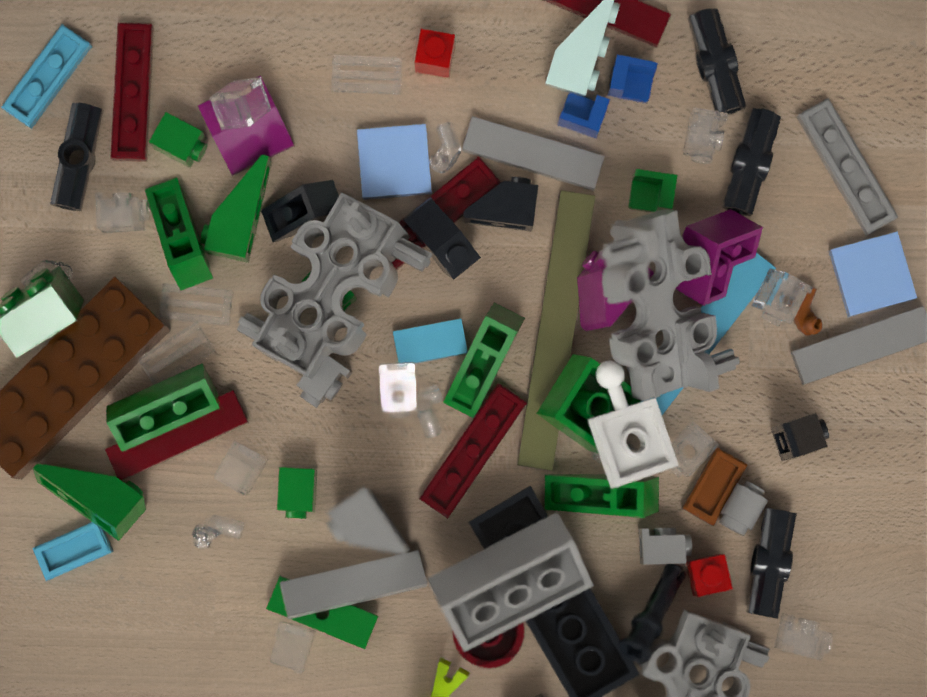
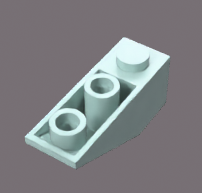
[545,0,620,97]

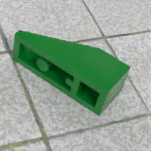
[201,155,272,263]
[145,178,214,291]
[443,302,525,418]
[32,463,146,541]
[545,474,659,518]

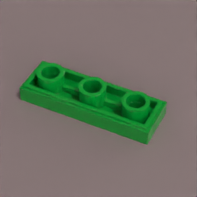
[266,576,379,650]

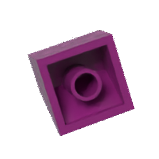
[198,76,294,176]
[577,250,654,331]

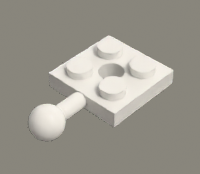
[588,360,679,489]

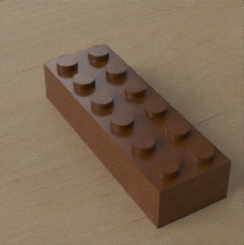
[0,276,171,479]

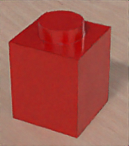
[415,29,455,78]
[685,554,733,597]

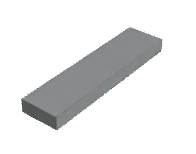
[797,98,898,236]
[462,116,605,191]
[791,306,927,385]
[280,550,427,619]

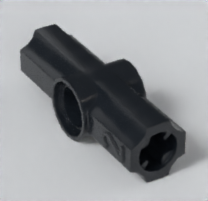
[688,8,746,116]
[50,102,103,212]
[722,108,781,217]
[746,508,797,619]

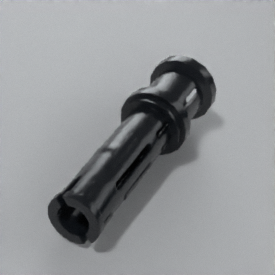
[619,564,686,663]

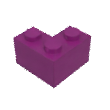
[675,209,763,306]

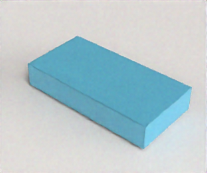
[393,319,468,367]
[32,522,113,581]

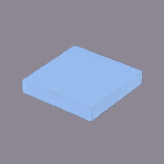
[357,124,432,200]
[829,231,917,317]

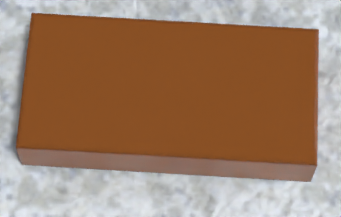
[681,447,747,526]

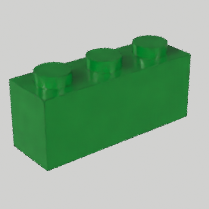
[106,363,220,452]

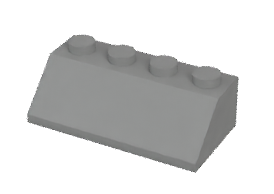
[326,487,410,554]
[427,513,593,652]

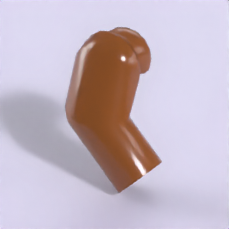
[790,283,823,336]

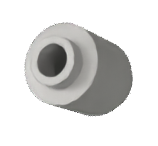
[719,481,768,536]

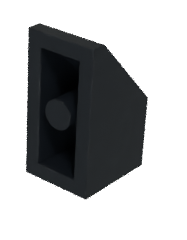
[463,177,538,232]
[261,180,339,242]
[403,198,481,280]
[770,413,829,461]

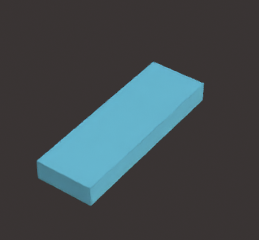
[1,24,92,129]

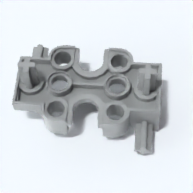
[237,192,432,380]
[601,209,740,401]
[637,610,770,697]

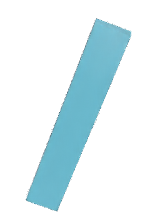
[640,253,776,415]

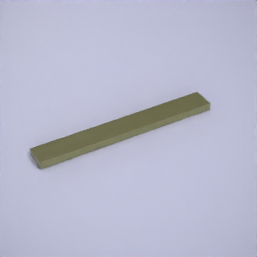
[517,190,595,471]

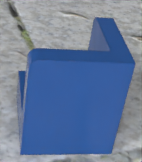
[607,54,658,103]
[557,93,610,139]

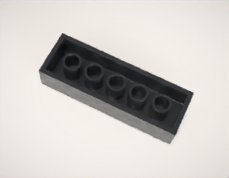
[468,486,640,697]

